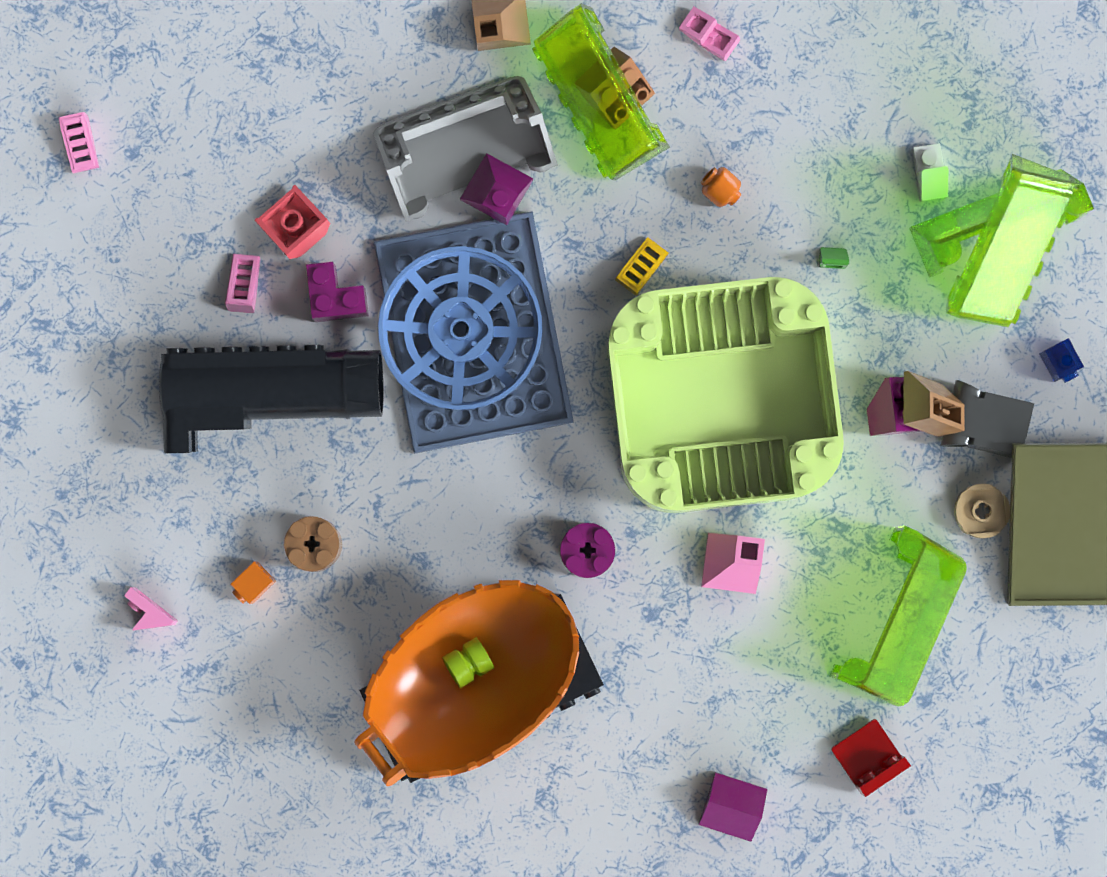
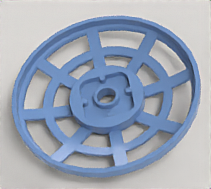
[378,246,542,410]

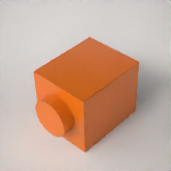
[231,561,276,604]

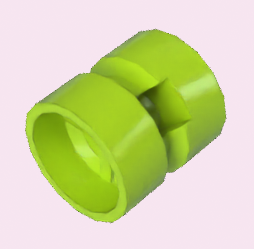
[442,637,494,688]

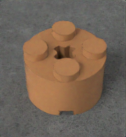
[284,516,342,572]

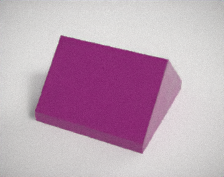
[699,772,768,842]

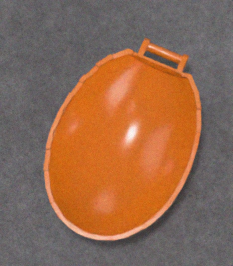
[354,580,579,786]

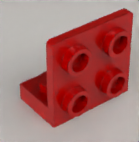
[831,719,911,797]

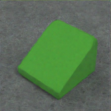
[819,247,849,269]

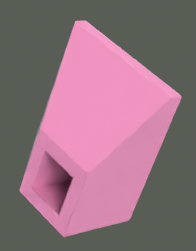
[701,533,765,594]

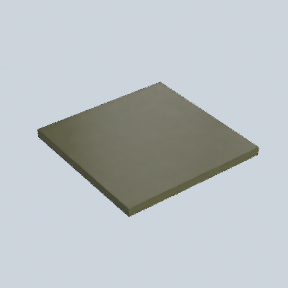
[1007,443,1107,606]

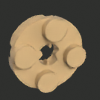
[954,484,1010,539]

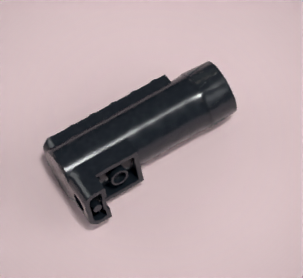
[159,345,384,454]

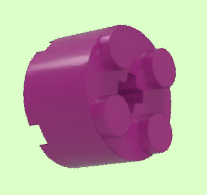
[560,523,615,578]

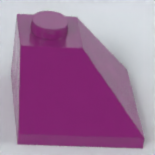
[460,153,533,225]

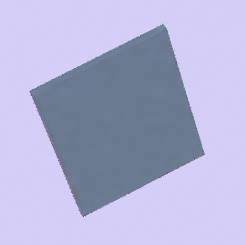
[374,211,574,454]

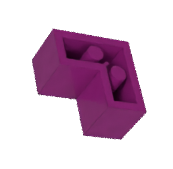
[306,262,369,322]

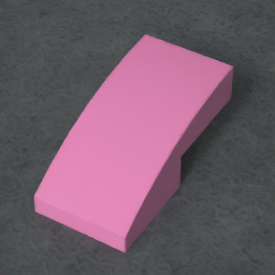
[679,6,740,61]

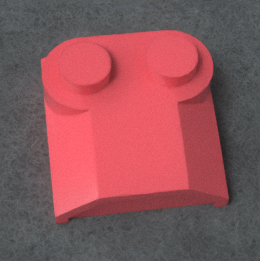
[255,185,330,259]

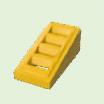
[615,237,669,296]

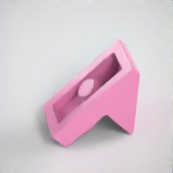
[124,587,178,631]

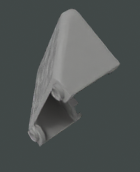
[373,76,558,221]

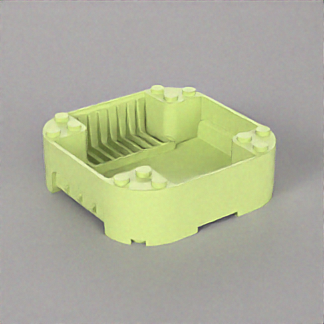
[607,277,844,513]

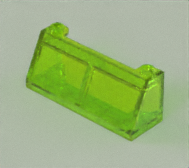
[909,169,1094,278]

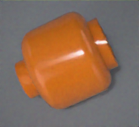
[701,167,741,207]

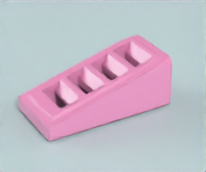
[58,112,99,174]
[225,254,260,313]

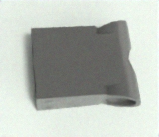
[940,380,1034,458]

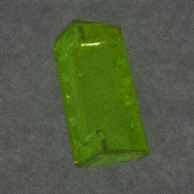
[532,3,670,180]
[946,154,1078,327]

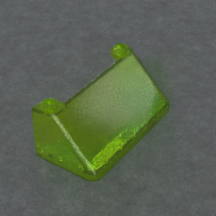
[829,525,967,706]

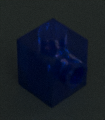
[1039,338,1084,383]

